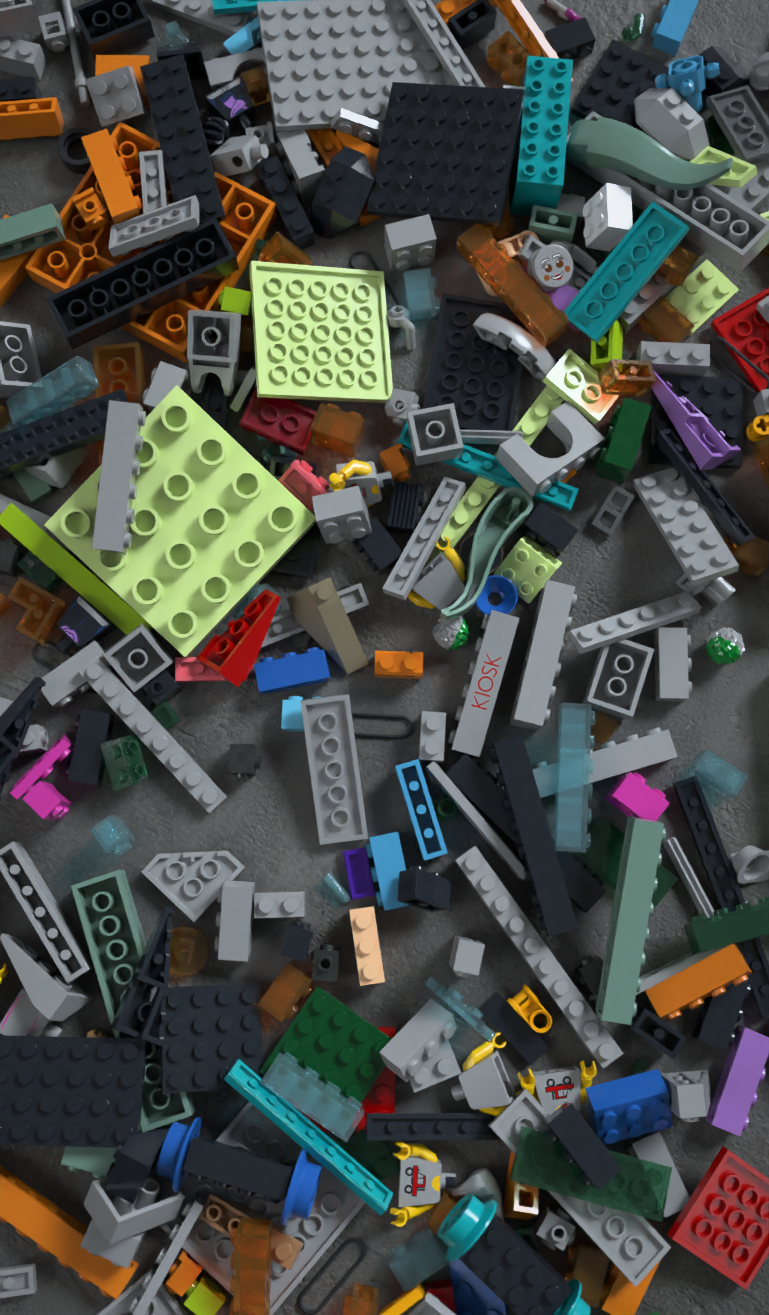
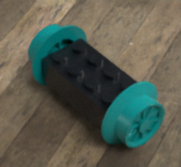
[437,1193,590,1315]

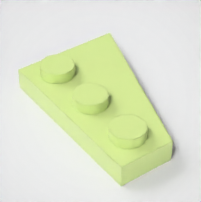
[689,146,758,188]

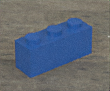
[254,647,331,695]

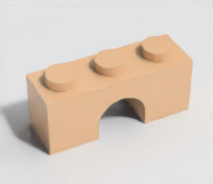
[349,906,385,986]

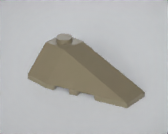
[286,577,369,674]

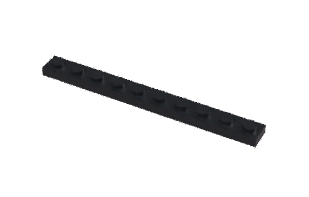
[672,775,769,1018]

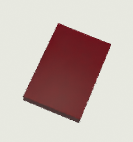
[239,386,321,456]

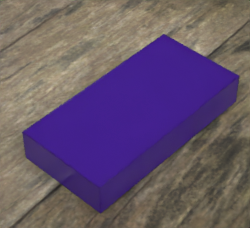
[343,847,375,900]

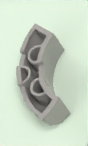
[473,313,556,380]

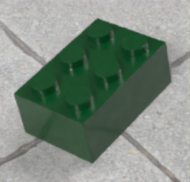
[595,398,652,484]

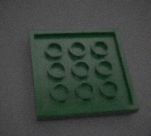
[259,985,392,1131]

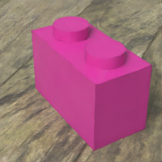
[23,781,73,821]

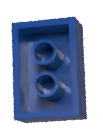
[585,1069,673,1145]

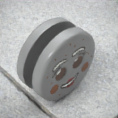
[527,244,573,291]

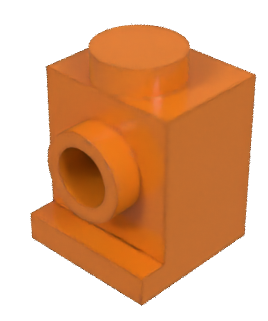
[72,187,110,231]
[379,443,410,482]
[164,1249,203,1297]

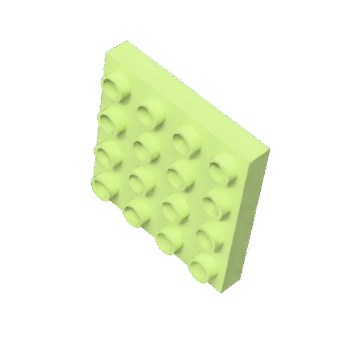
[44,385,316,657]

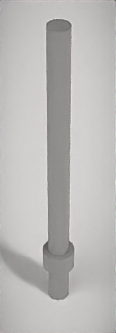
[61,0,90,107]

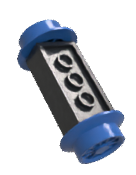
[157,1117,322,1226]

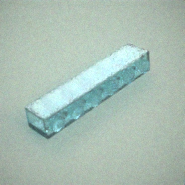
[553,702,595,853]

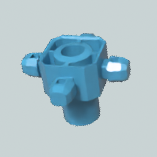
[655,55,720,112]

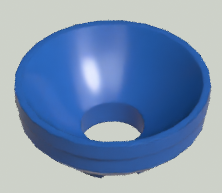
[476,575,518,615]

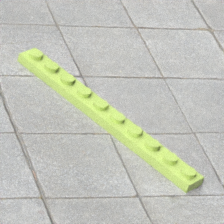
[425,386,565,566]

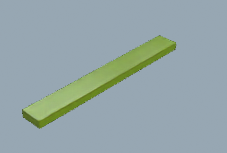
[0,503,153,635]

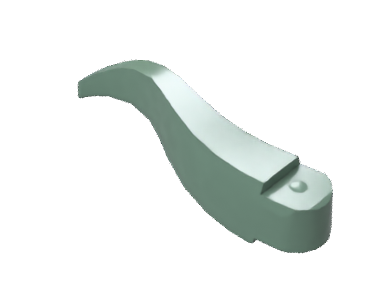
[566,117,733,190]
[440,487,533,620]

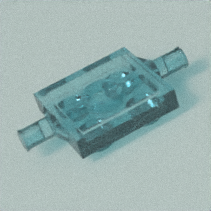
[424,977,496,1042]

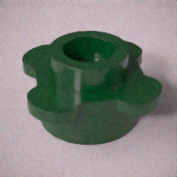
[432,795,458,822]

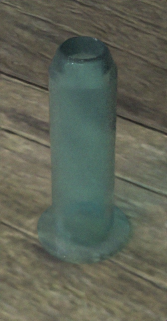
[321,871,351,904]

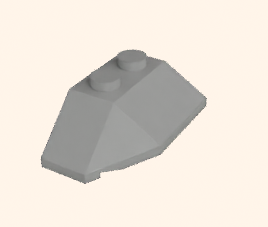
[634,88,710,162]

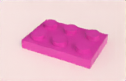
[10,734,71,800]

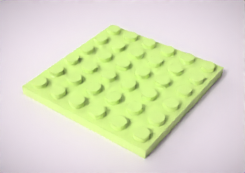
[249,261,393,403]

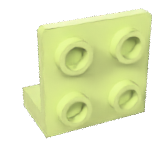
[493,536,562,603]

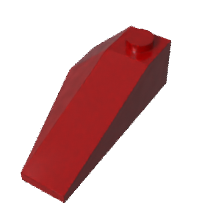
[197,589,281,687]

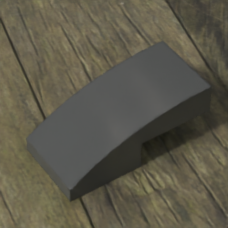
[591,485,635,536]

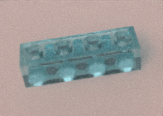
[6,356,99,427]
[260,1052,364,1142]

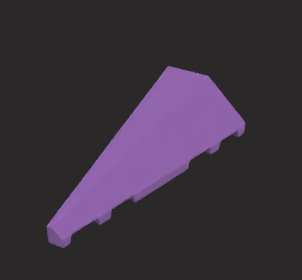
[643,367,741,470]

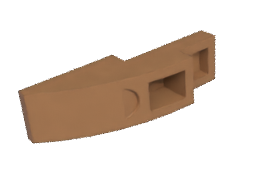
[199,1193,304,1270]

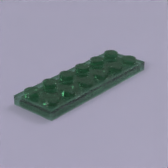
[510,1126,672,1222]

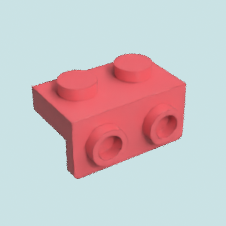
[278,460,332,513]

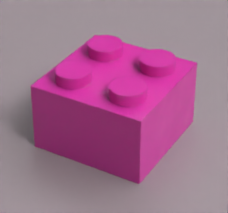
[604,772,670,821]

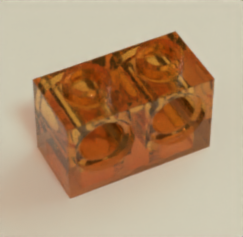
[487,31,533,87]

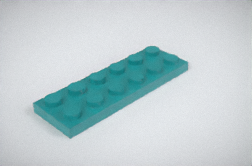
[561,201,690,343]

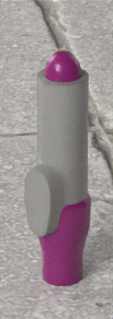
[544,0,581,22]

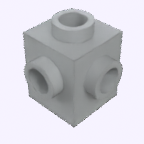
[385,388,420,426]
[533,1204,576,1251]

